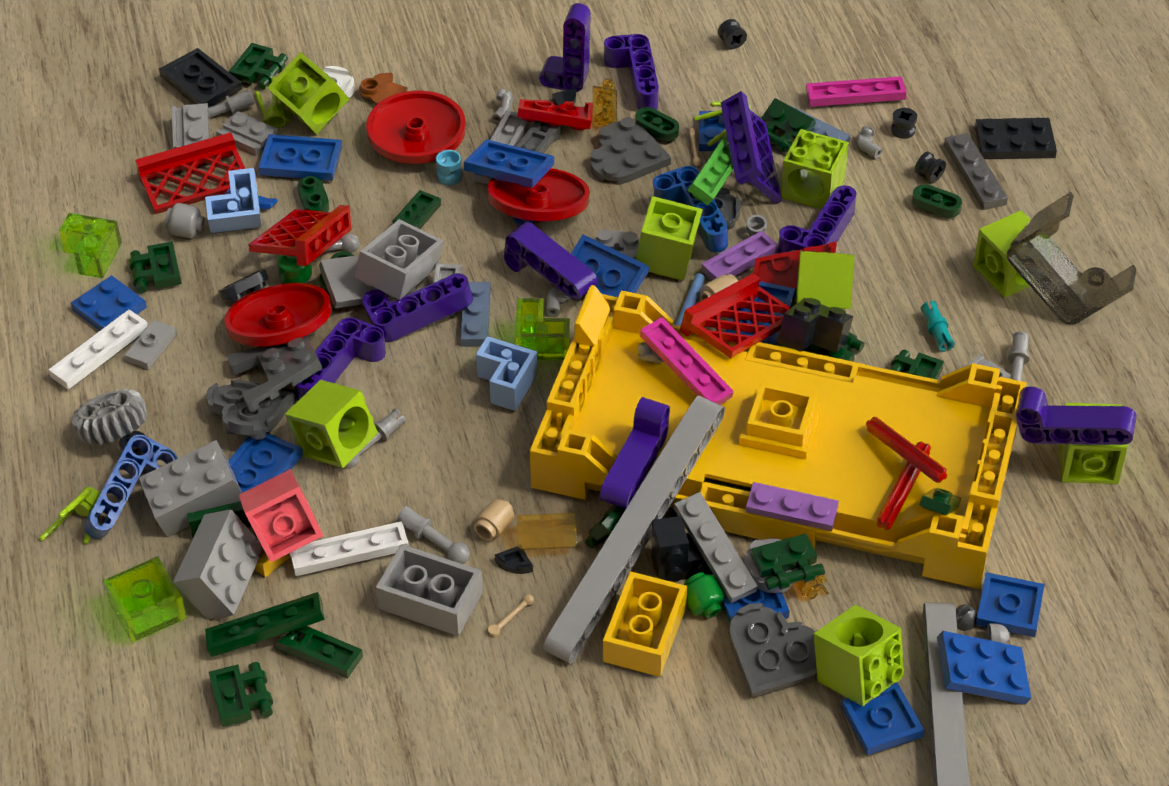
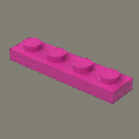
[806,76,907,107]
[640,317,734,405]

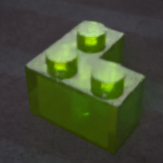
[59,213,122,278]
[515,298,570,360]

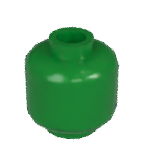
[277,255,312,284]
[684,572,726,618]

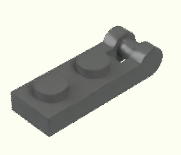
[516,120,562,153]

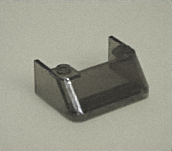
[1007,191,1137,325]

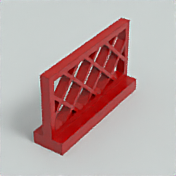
[135,132,245,215]
[248,205,352,266]
[679,273,790,358]

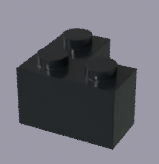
[777,298,853,353]
[651,516,713,582]

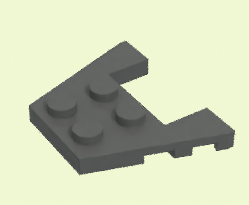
[227,336,322,413]

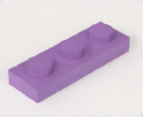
[701,231,779,280]
[746,482,839,531]

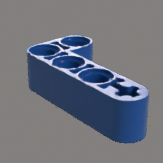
[653,166,729,253]
[84,435,178,539]

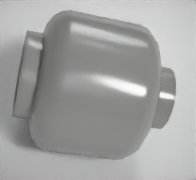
[165,203,205,239]

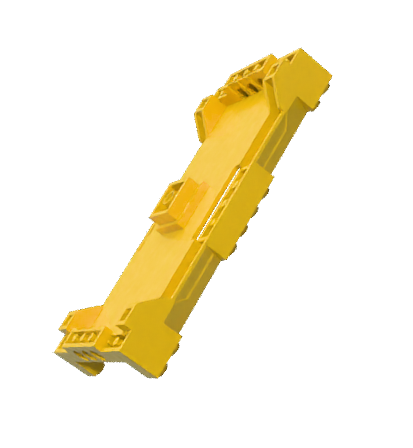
[530,290,1027,589]

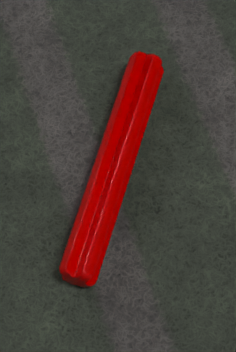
[866,417,948,483]
[876,441,931,530]

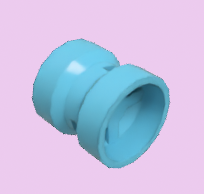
[436,150,462,185]

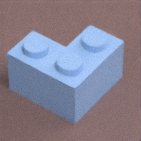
[205,168,262,233]
[476,336,538,411]

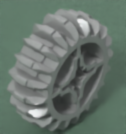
[71,388,148,445]

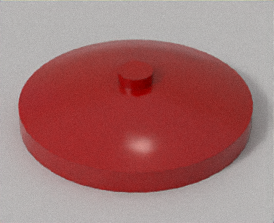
[366,90,466,164]
[487,168,590,221]
[224,283,332,346]

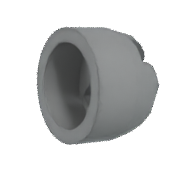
[746,215,767,236]
[986,624,1009,644]

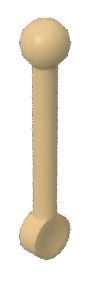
[689,128,702,167]
[488,594,535,638]

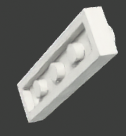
[49,310,148,390]
[290,521,409,576]

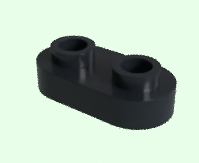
[218,269,269,303]

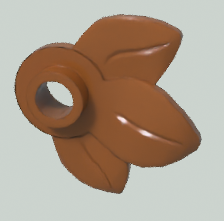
[359,73,408,104]

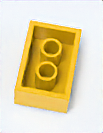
[603,571,687,677]

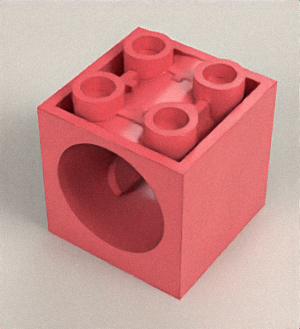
[239,469,324,562]

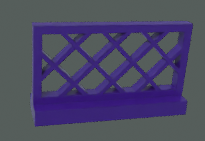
[720,91,782,204]

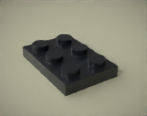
[159,48,242,108]
[975,117,1057,160]

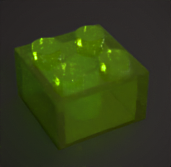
[103,556,187,643]

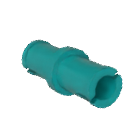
[921,300,955,352]

